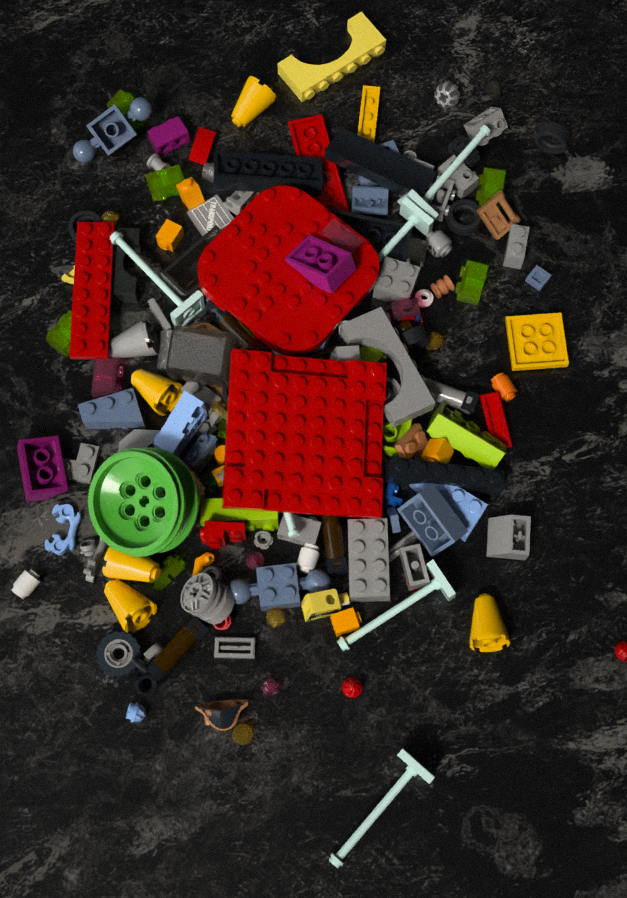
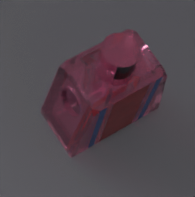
[387,298,423,328]

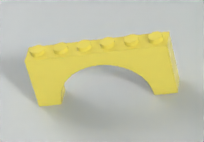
[278,12,386,102]

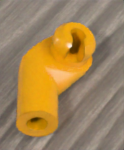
[192,552,215,577]

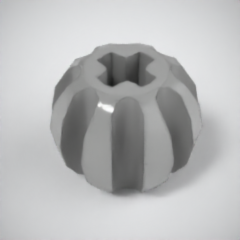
[434,81,461,108]

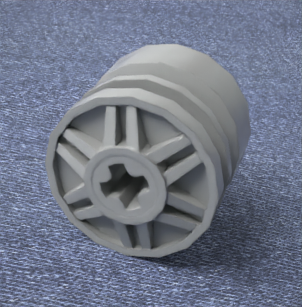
[180,573,235,625]

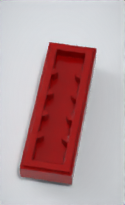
[480,391,512,448]

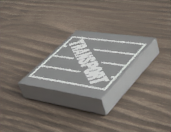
[187,195,234,241]

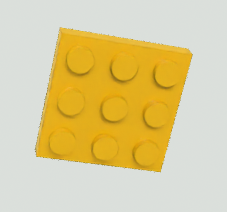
[505,313,569,371]

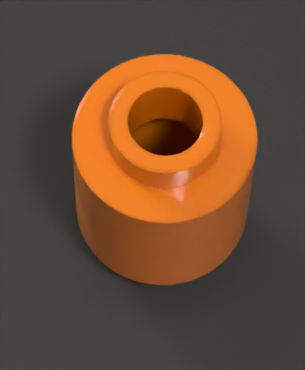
[491,372,517,402]

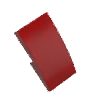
[189,127,216,166]

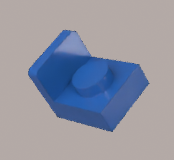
[382,483,403,508]

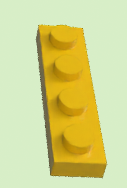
[357,85,380,142]

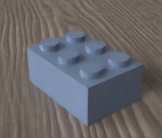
[397,483,468,557]

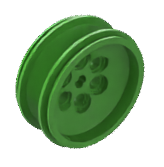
[88,447,200,557]

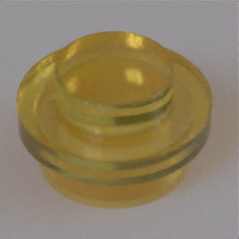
[232,724,253,745]

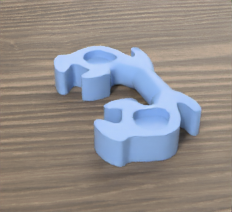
[45,504,82,555]

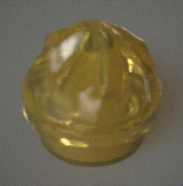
[101,211,120,228]
[426,332,443,350]
[266,608,286,629]

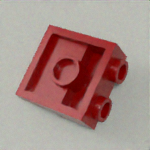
[200,521,247,549]

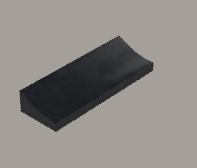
[325,128,437,198]
[213,150,323,196]
[327,208,413,262]

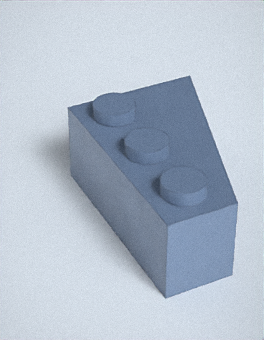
[78,388,146,429]

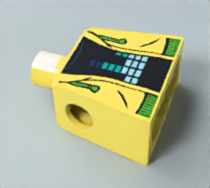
[301,589,350,622]

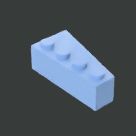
[409,483,488,542]

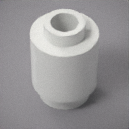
[296,543,320,574]
[11,569,40,599]

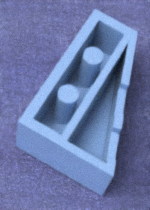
[153,391,208,457]

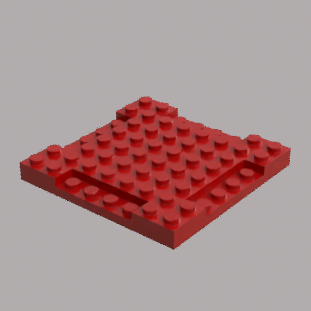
[222,349,387,519]

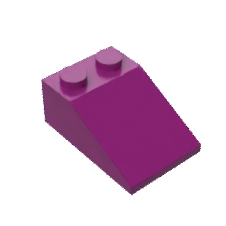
[284,235,356,294]

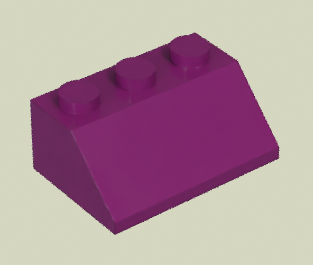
[17,436,68,502]

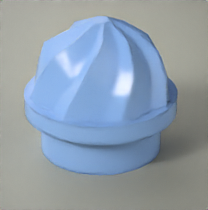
[126,702,146,722]

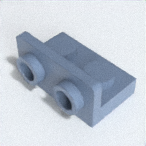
[182,431,220,476]

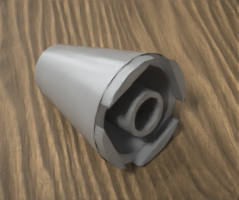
[109,319,160,359]

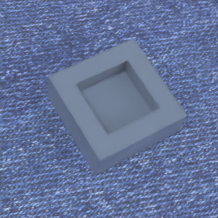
[525,265,552,291]
[387,507,401,533]

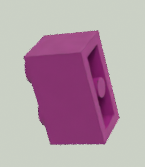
[147,116,190,156]

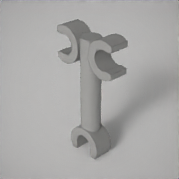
[83,538,107,583]

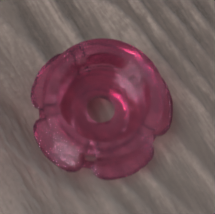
[246,552,265,570]
[260,680,280,696]

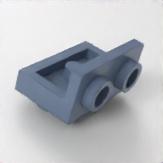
[351,186,389,215]

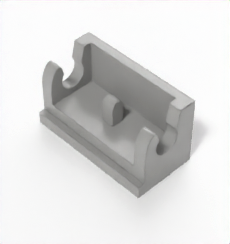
[223,191,260,215]

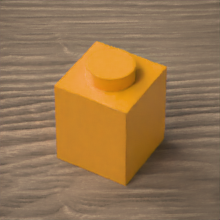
[176,177,205,210]
[156,219,184,252]
[421,438,454,463]
[330,607,362,637]

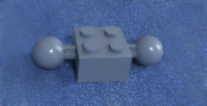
[73,97,153,163]
[228,563,331,611]

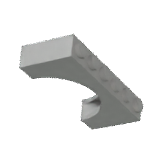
[339,307,436,428]

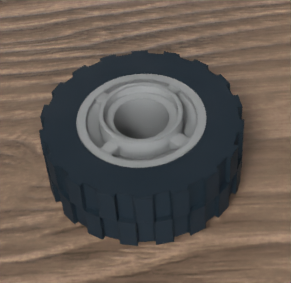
[96,631,142,678]

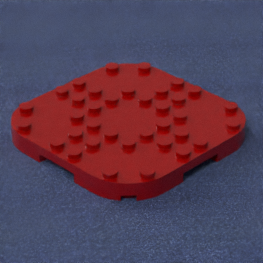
[198,186,379,356]

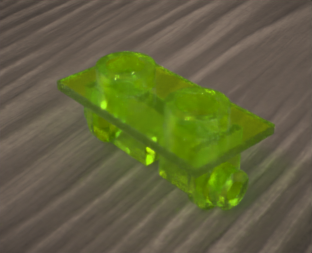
[147,554,186,592]

